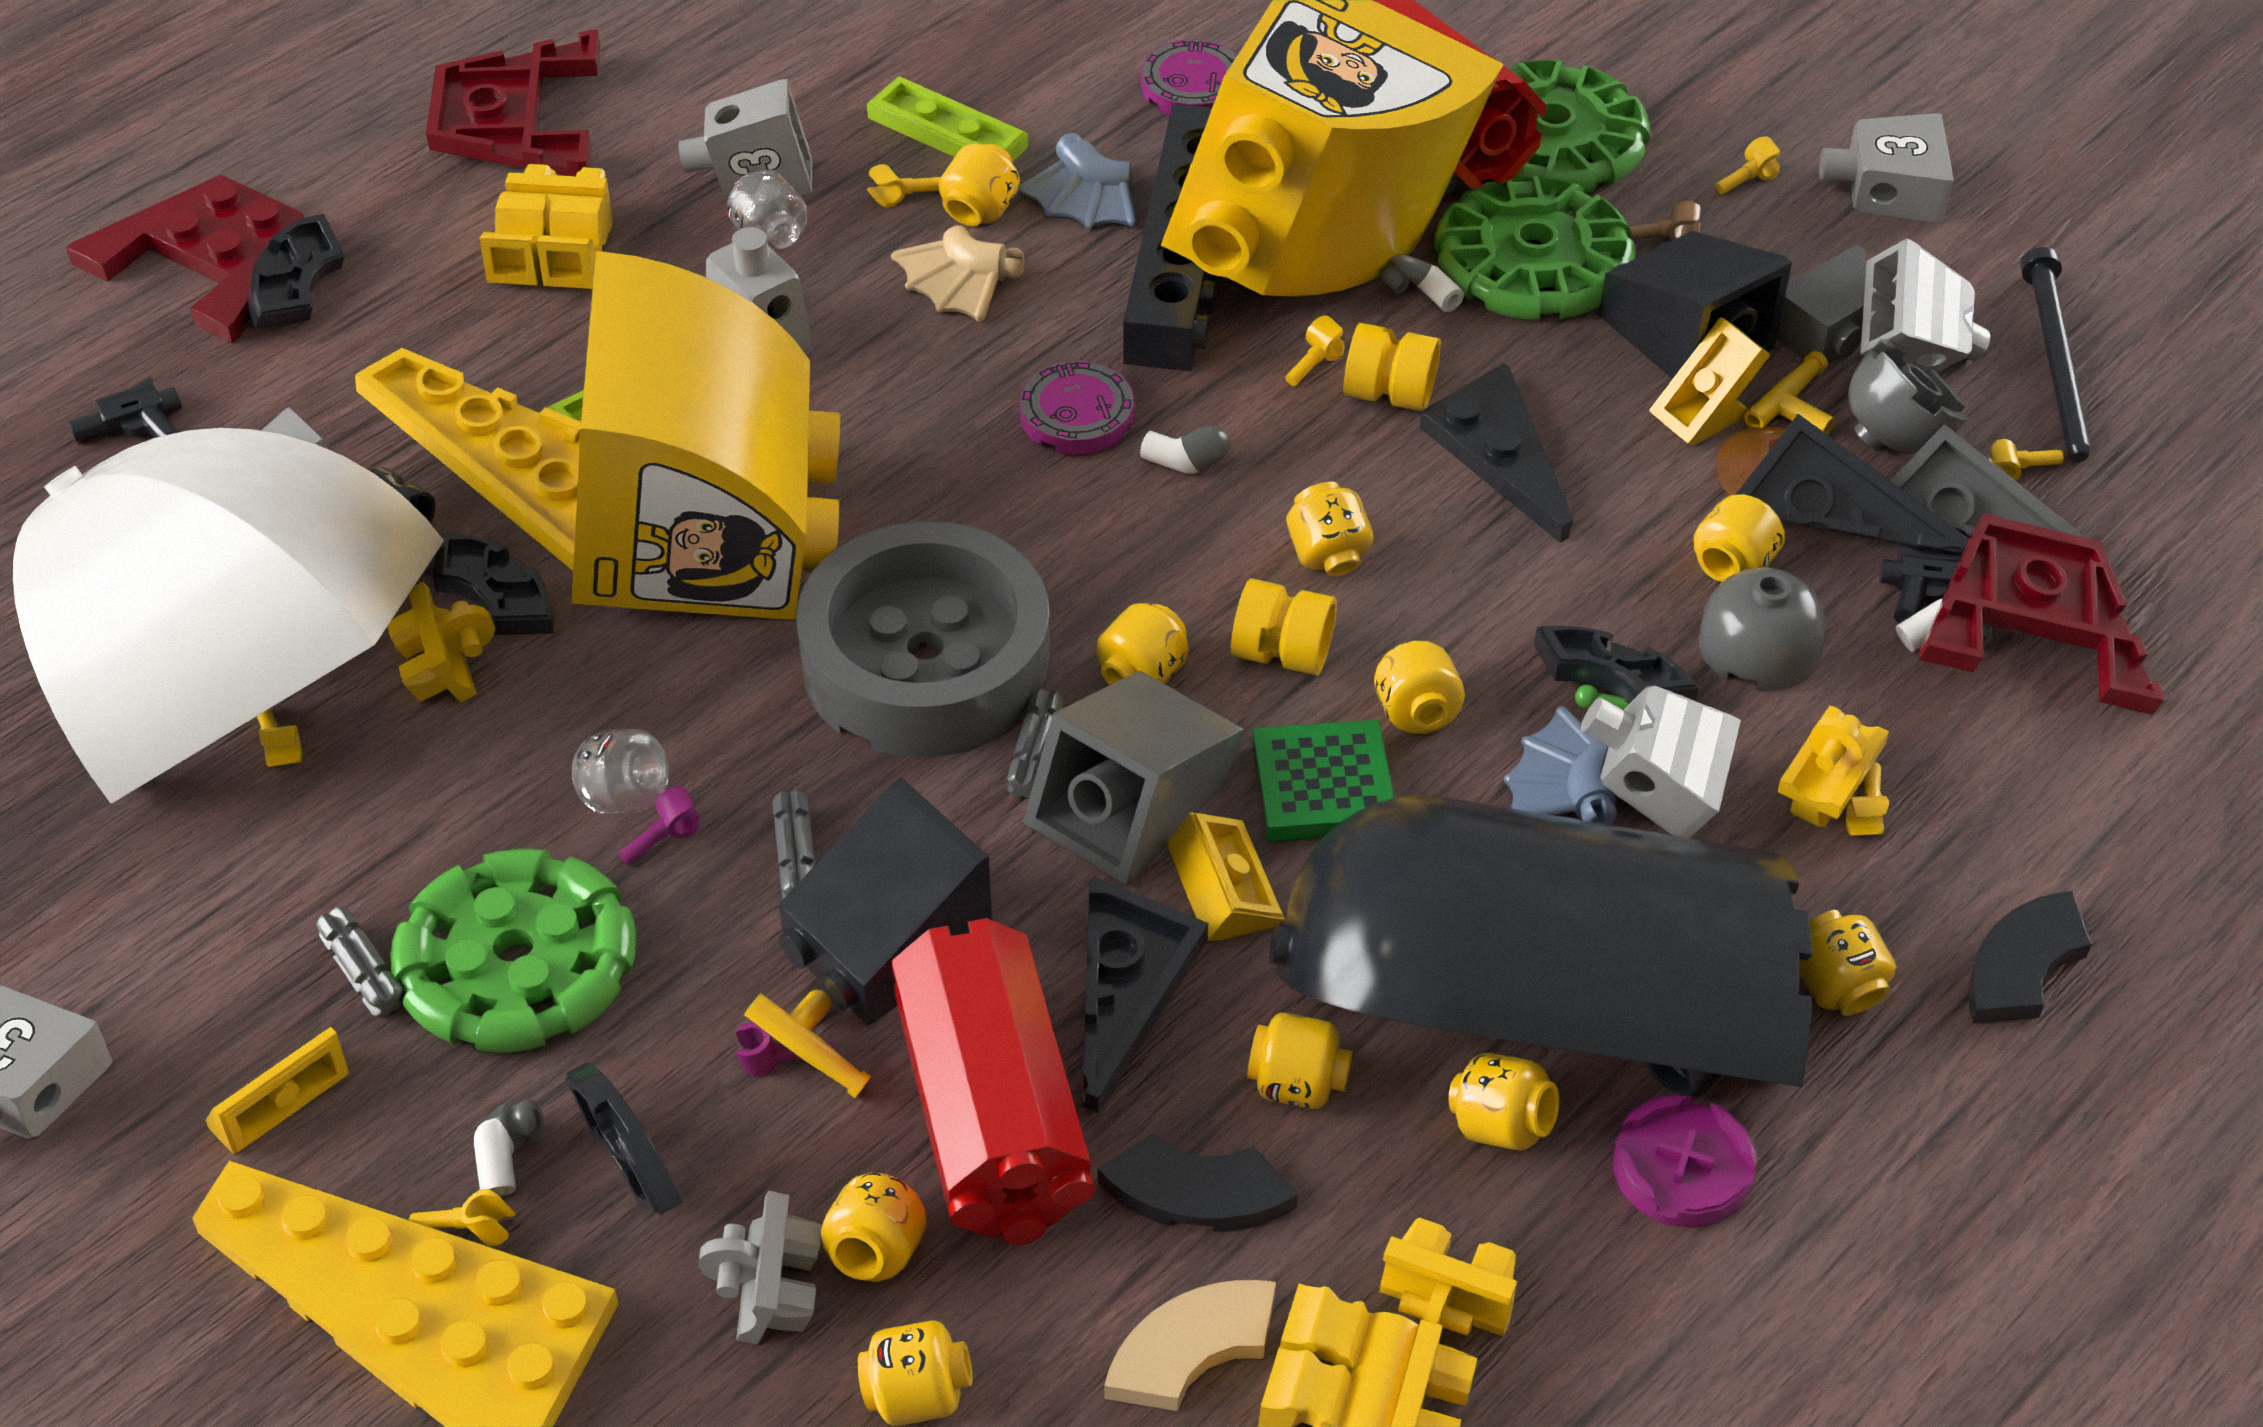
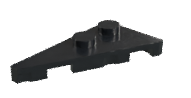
[1420,363,1574,543]
[1735,414,1969,554]
[1083,876,1208,1113]

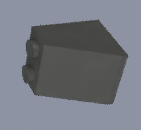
[1022,671,1243,884]

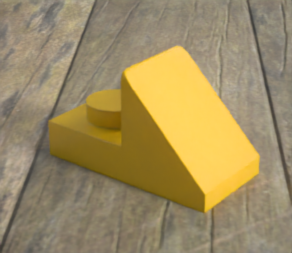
[1649,317,1771,446]

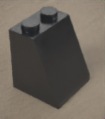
[1599,231,1792,379]
[779,777,992,1026]

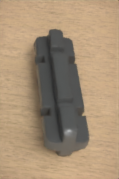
[1007,688,1064,799]
[772,790,815,899]
[316,907,405,1018]

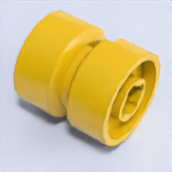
[1343,322,1441,411]
[1231,578,1337,676]

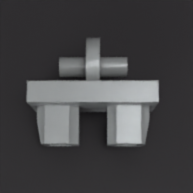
[698,1191,822,1345]

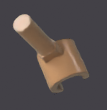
[1630,201,1701,240]

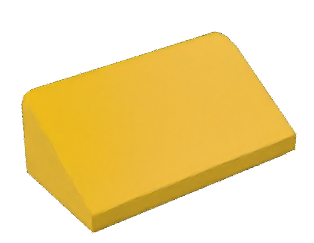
[1168,812,1285,941]
[205,1027,349,1155]

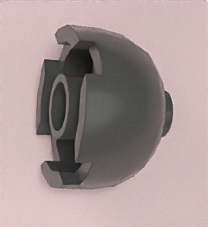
[1848,339,1968,454]
[1698,567,1826,691]

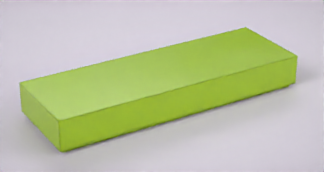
[867,76,1028,162]

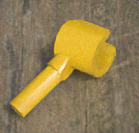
[1715,136,1780,195]
[867,164,941,208]
[1285,315,1345,386]
[1989,439,2064,481]
[256,708,302,767]
[1845,762,1889,836]
[409,1189,516,1247]

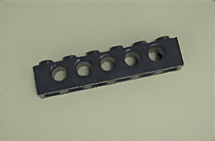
[1123,104,1217,371]

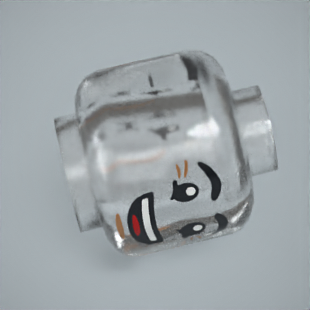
[726,170,808,250]
[572,728,669,814]

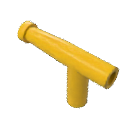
[1744,351,1836,435]
[744,990,872,1098]

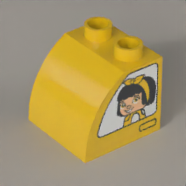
[1161,0,1503,296]
[571,251,840,620]

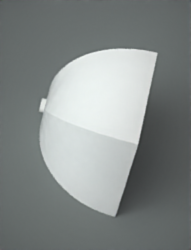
[13,428,444,804]

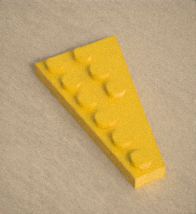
[355,348,581,571]
[192,1161,619,1427]

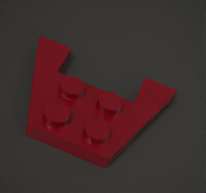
[426,30,601,177]
[66,175,304,344]
[1919,514,2164,715]

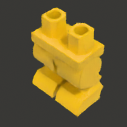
[479,164,613,289]
[1258,1283,1478,1427]

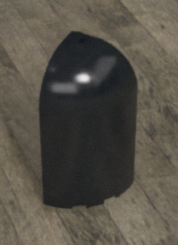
[1269,795,1812,1087]

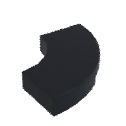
[248,214,345,329]
[432,533,554,635]
[1534,626,1699,704]
[1968,891,2092,1023]
[565,1062,683,1215]
[1097,1133,1298,1232]

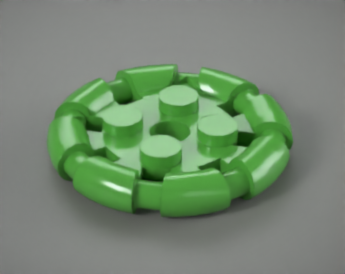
[1511,60,1650,193]
[1434,176,1636,321]
[391,849,637,1053]

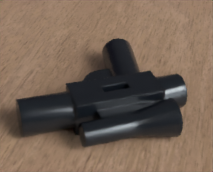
[68,376,182,443]
[1879,542,1962,624]

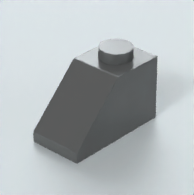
[1777,244,1866,364]

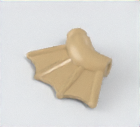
[891,225,1024,322]

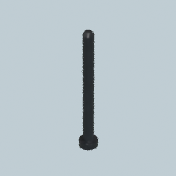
[2020,247,2091,462]

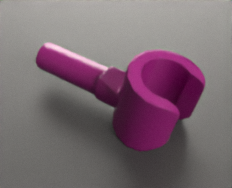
[618,786,699,865]
[735,1022,835,1077]

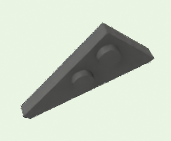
[1891,424,2110,560]

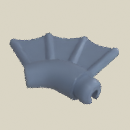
[1017,133,1138,230]
[1504,707,1617,825]

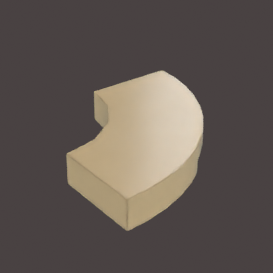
[1104,1280,1276,1411]

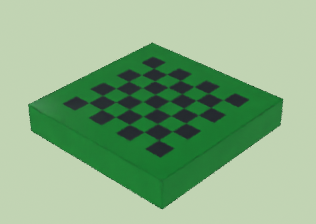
[1252,719,1394,842]

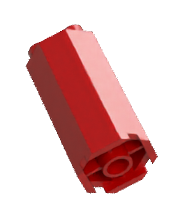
[1373,0,1546,189]
[892,918,1095,1245]

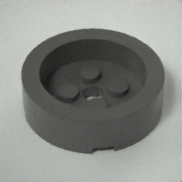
[796,521,1051,757]

